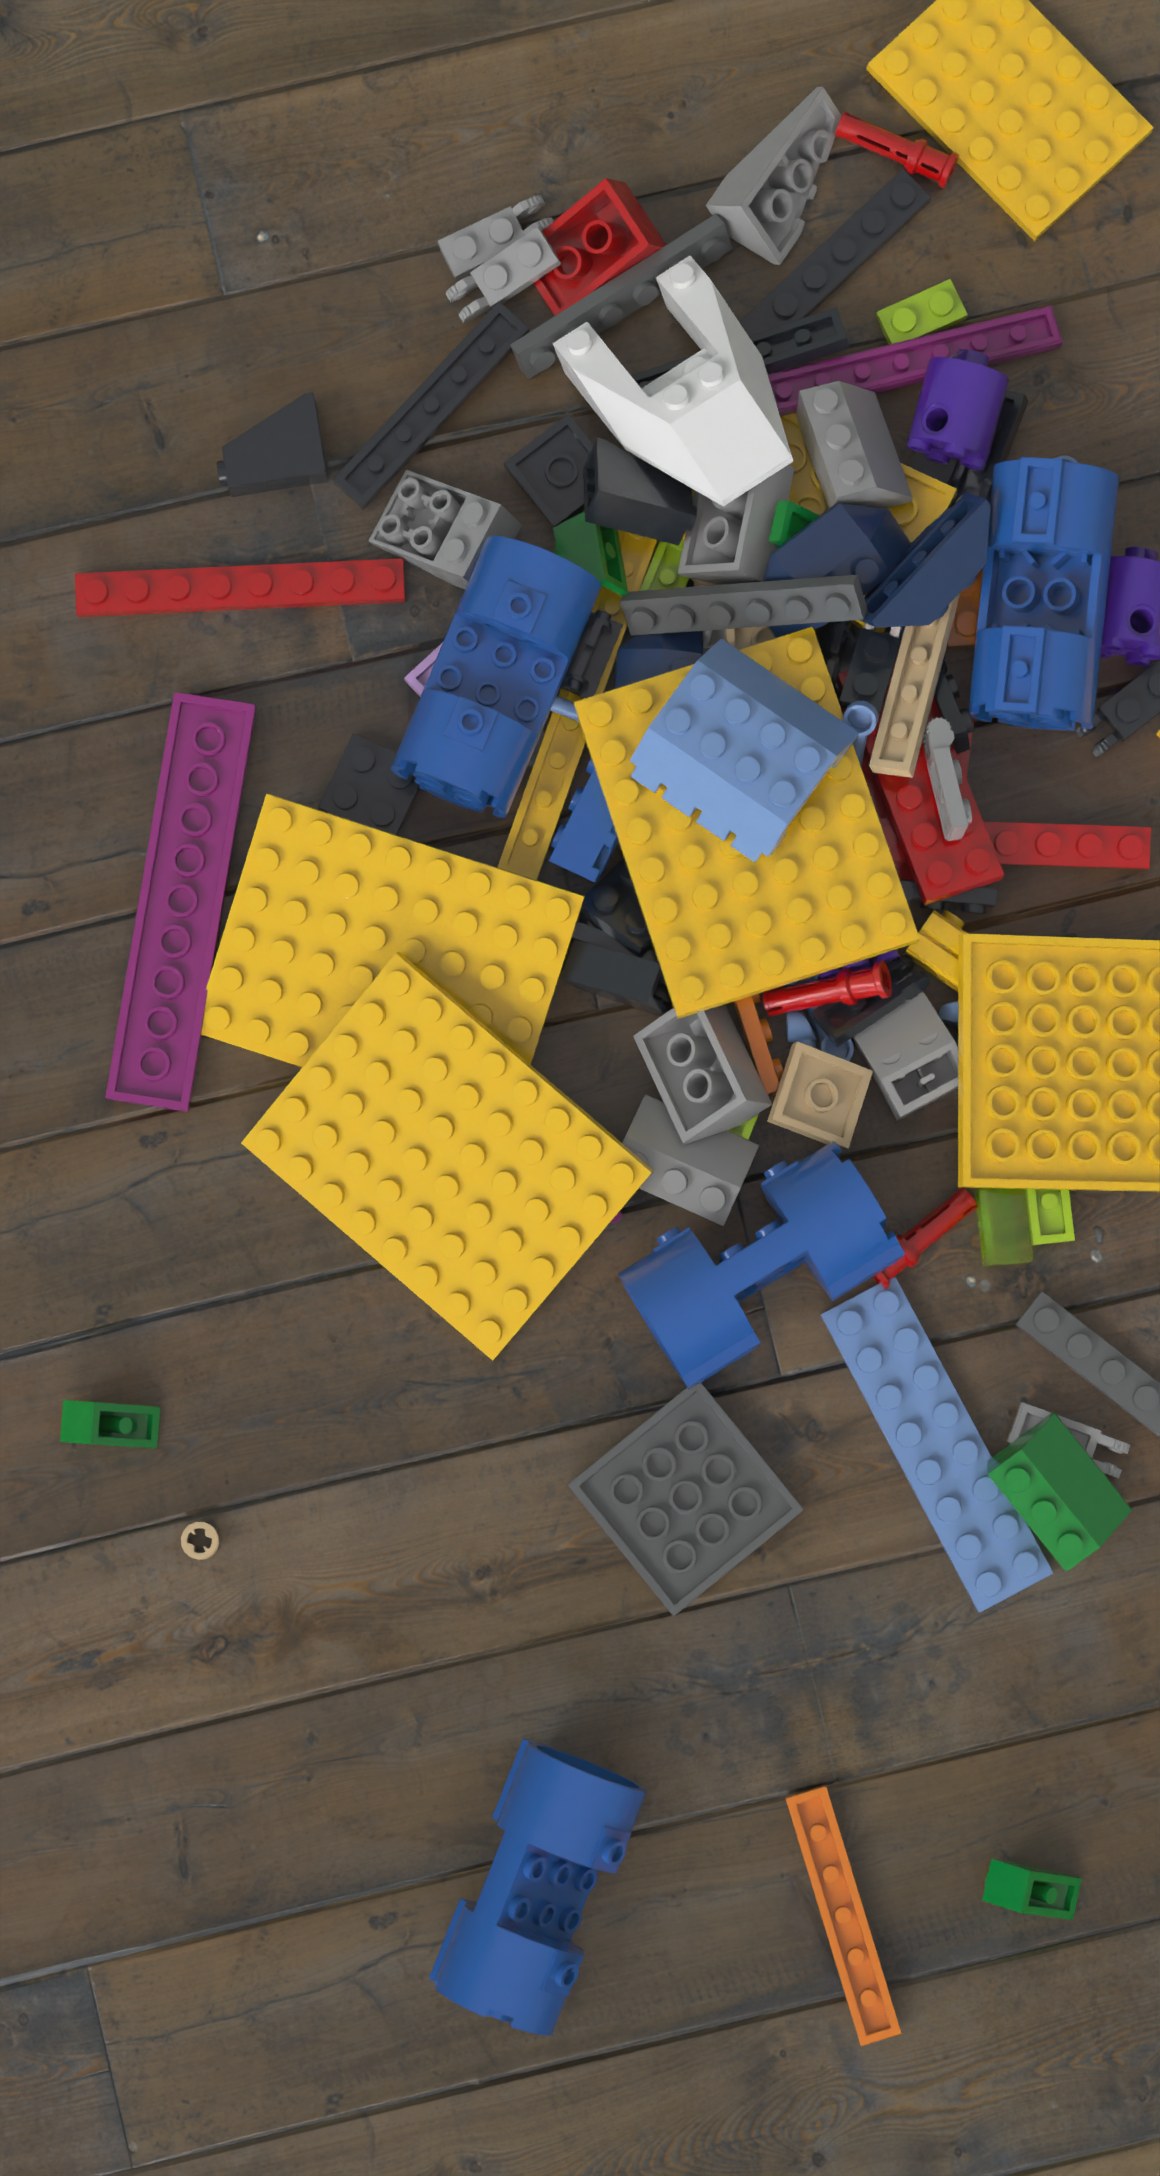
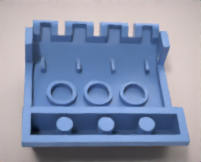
[630,638,859,863]

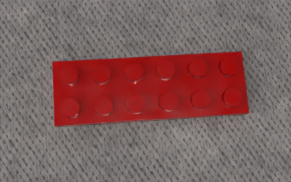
[836,654,1004,905]

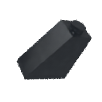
[216,392,328,497]
[583,438,697,545]
[561,939,674,1017]

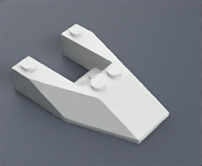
[553,256,793,507]

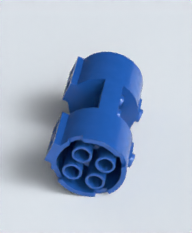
[968,457,1119,730]
[391,536,602,818]
[617,1141,905,1390]
[429,1738,647,2035]

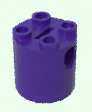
[907,349,1009,470]
[1100,547,1160,667]

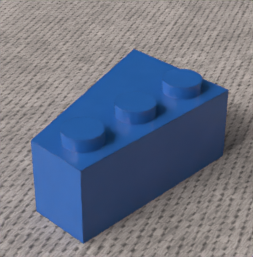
[549,759,619,882]

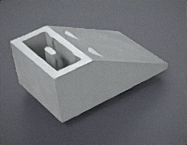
[369,470,522,589]
[852,973,958,1120]

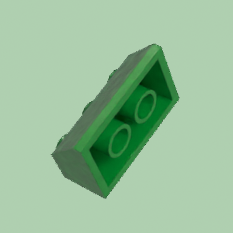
[987,1412,1132,1572]

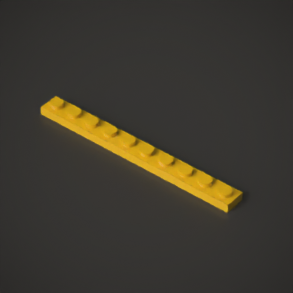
[497,530,658,880]

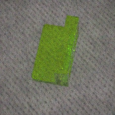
[974,1188,1033,1267]

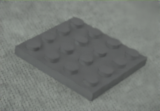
[568,1383,804,1617]

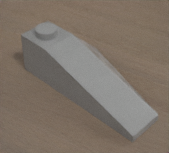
[706,87,842,265]

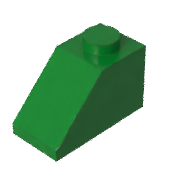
[553,512,629,596]
[60,1400,161,1449]
[982,1859,1082,1920]

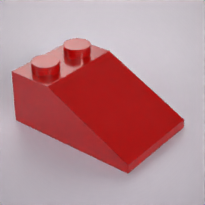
[534,178,666,316]

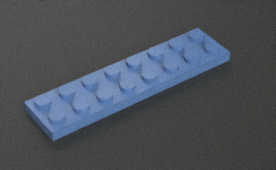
[820,1277,1053,1613]

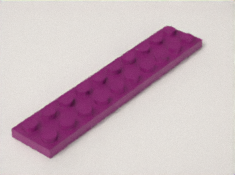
[105,692,257,1112]

